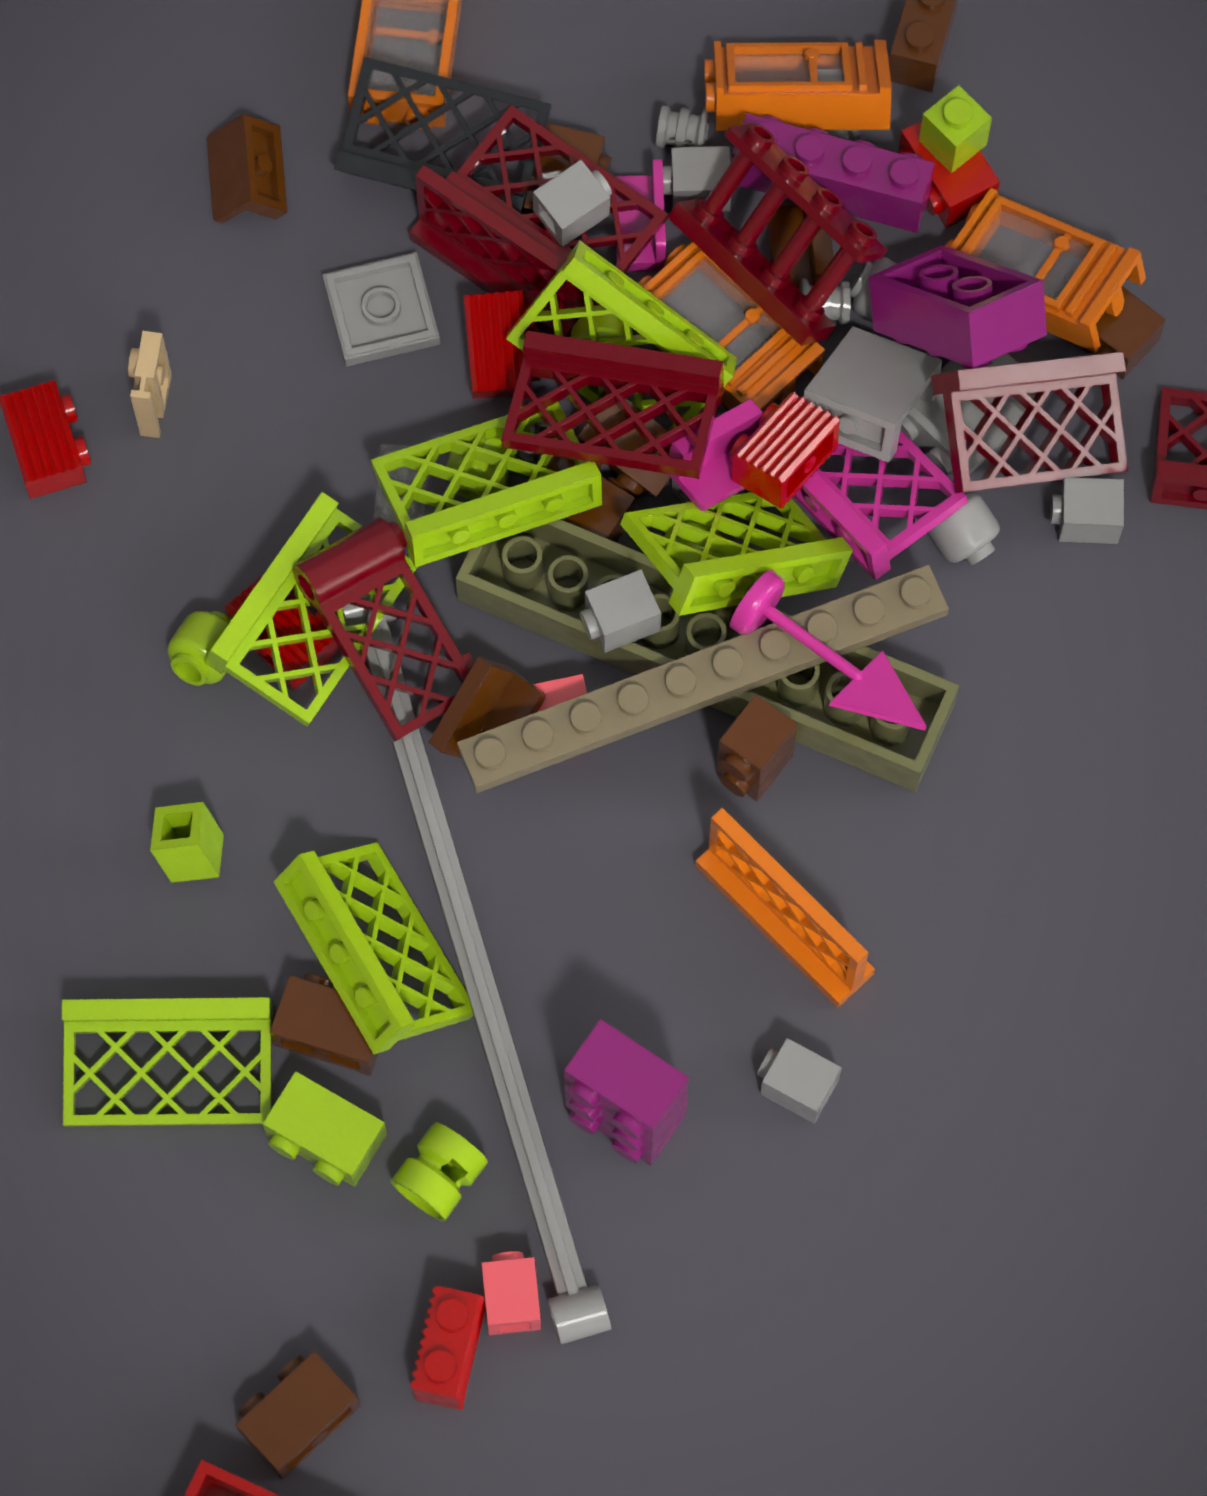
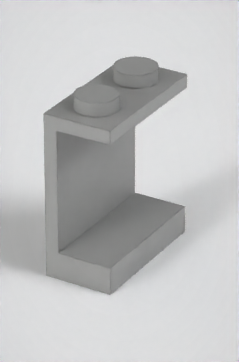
[804,326,942,463]
[901,353,1043,478]

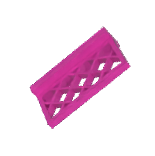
[793,430,967,581]

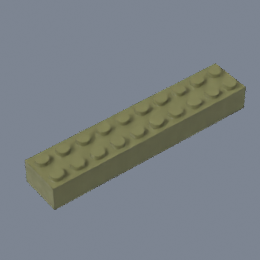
[455,519,960,792]

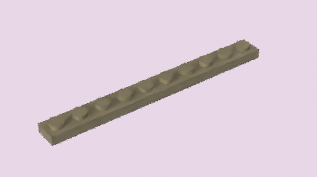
[457,564,949,794]

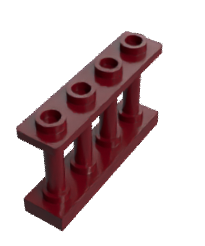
[668,123,887,346]

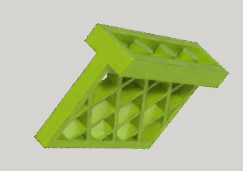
[506,241,737,431]
[371,402,602,568]
[205,492,418,727]
[620,492,853,616]
[274,842,474,1054]
[62,997,273,1127]

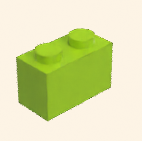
[263,1071,387,1187]

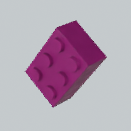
[869,245,1047,369]
[564,1019,689,1166]

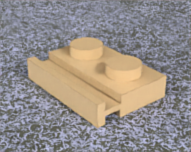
[128,331,172,438]

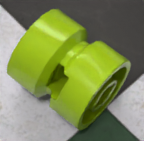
[390,1122,488,1222]

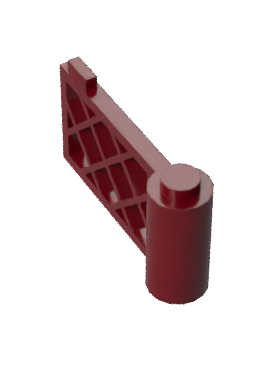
[292,517,475,742]

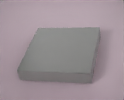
[323,252,440,367]

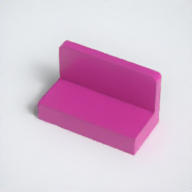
[614,159,666,272]
[669,399,763,511]

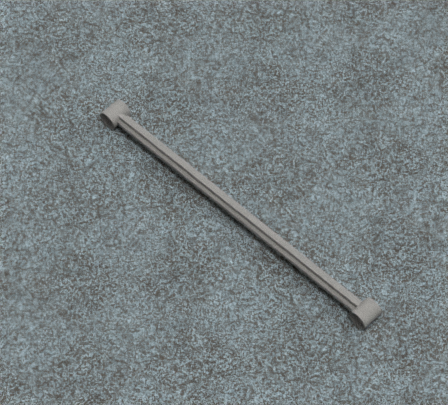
[342,583,612,1345]

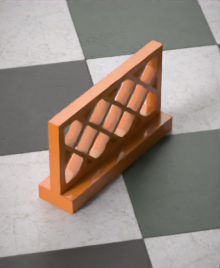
[695,808,875,1008]

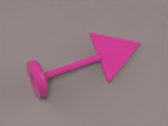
[730,570,927,731]

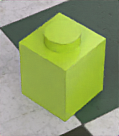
[919,85,992,174]
[150,802,224,883]

